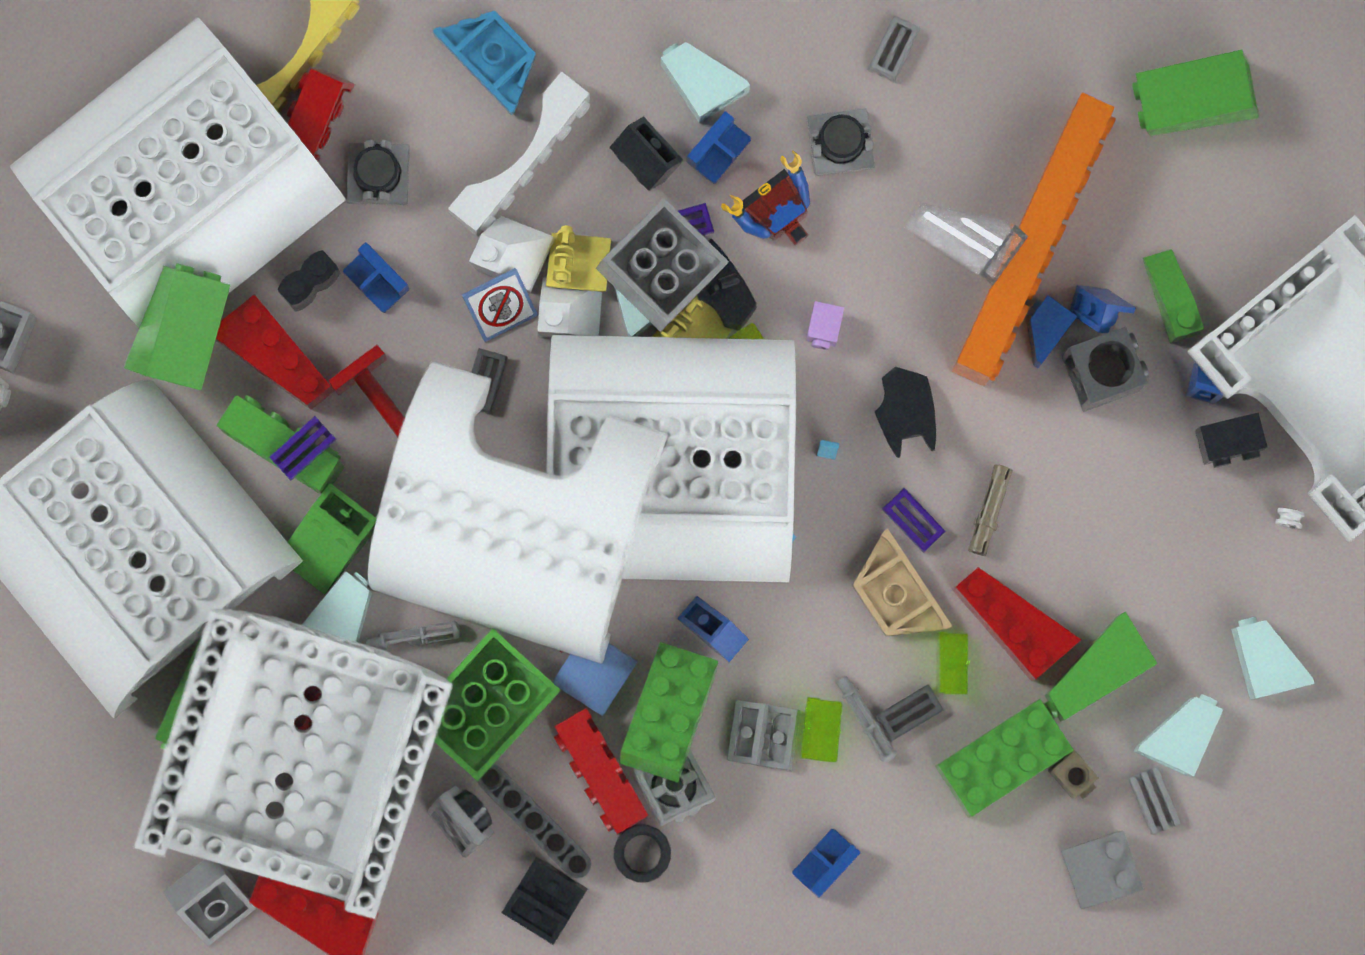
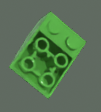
[288,483,377,595]

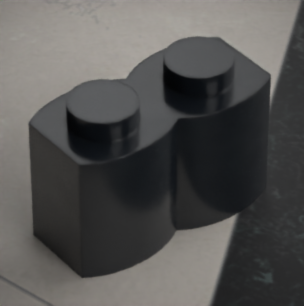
[278,250,340,312]

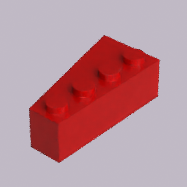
[287,68,355,162]
[215,294,334,410]
[952,567,1082,681]

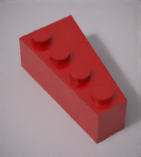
[554,708,649,834]
[249,875,379,955]

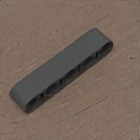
[477,764,592,878]

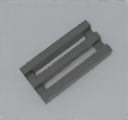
[471,348,508,415]
[876,684,944,741]

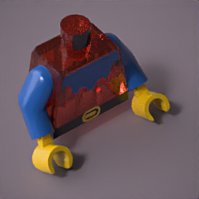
[721,150,810,246]

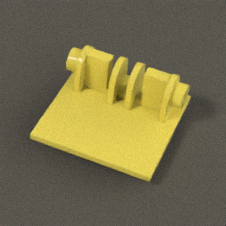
[546,225,611,292]
[652,296,733,339]

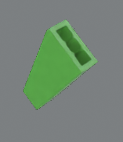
[1044,612,1158,722]

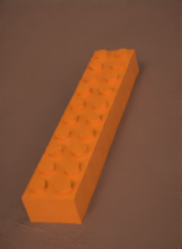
[952,92,1116,386]

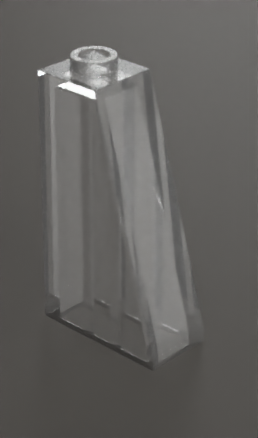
[905,203,1028,286]

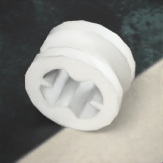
[1275,508,1305,529]

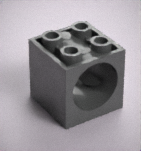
[1062,327,1149,412]

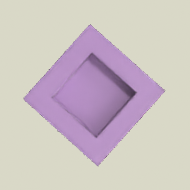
[806,301,844,350]

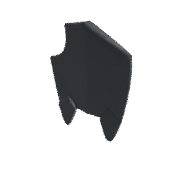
[697,239,757,331]
[874,367,936,458]

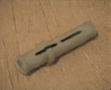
[968,464,1013,556]

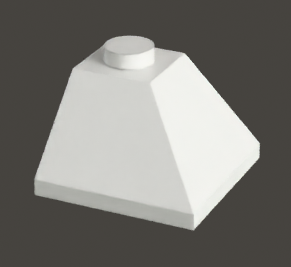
[469,216,555,292]
[538,277,602,338]

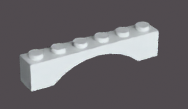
[448,71,591,237]

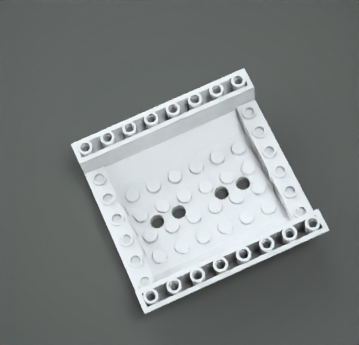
[10,17,346,328]
[547,335,796,582]
[0,380,303,719]
[134,609,452,919]

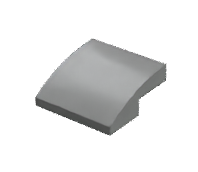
[727,700,801,771]

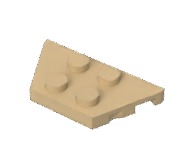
[852,529,952,637]

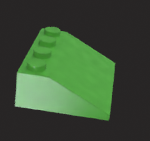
[434,628,561,781]

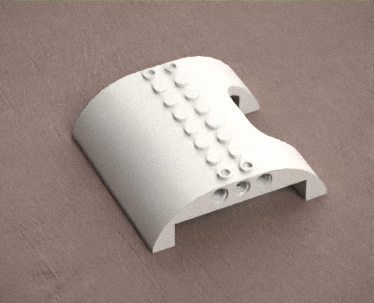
[1187,215,1365,542]
[368,361,667,664]

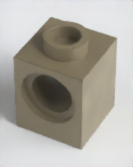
[1048,750,1099,799]

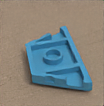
[433,11,536,115]

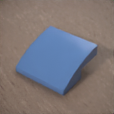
[552,643,638,716]

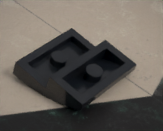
[501,857,588,945]

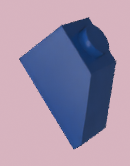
[1027,295,1077,368]
[1185,362,1224,404]
[677,596,749,662]

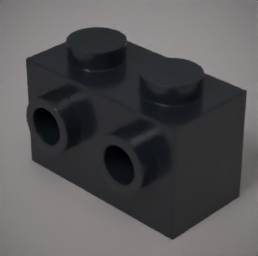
[609,116,683,191]
[1195,412,1268,468]

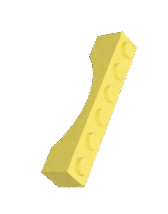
[256,0,359,113]

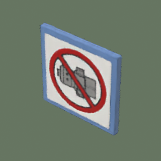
[462,268,538,342]

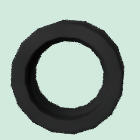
[614,825,671,882]

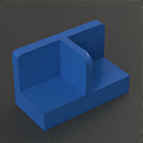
[687,111,751,184]
[343,242,410,313]
[1069,285,1136,334]
[792,829,861,898]

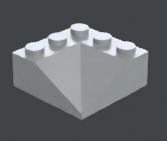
[596,198,729,332]

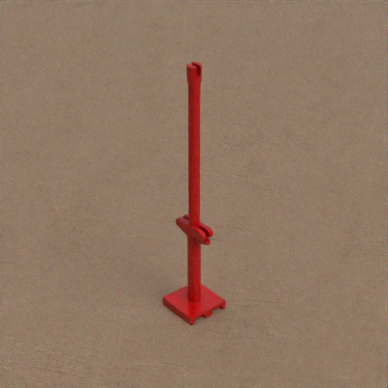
[328,344,563,653]

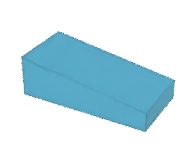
[817,440,839,460]

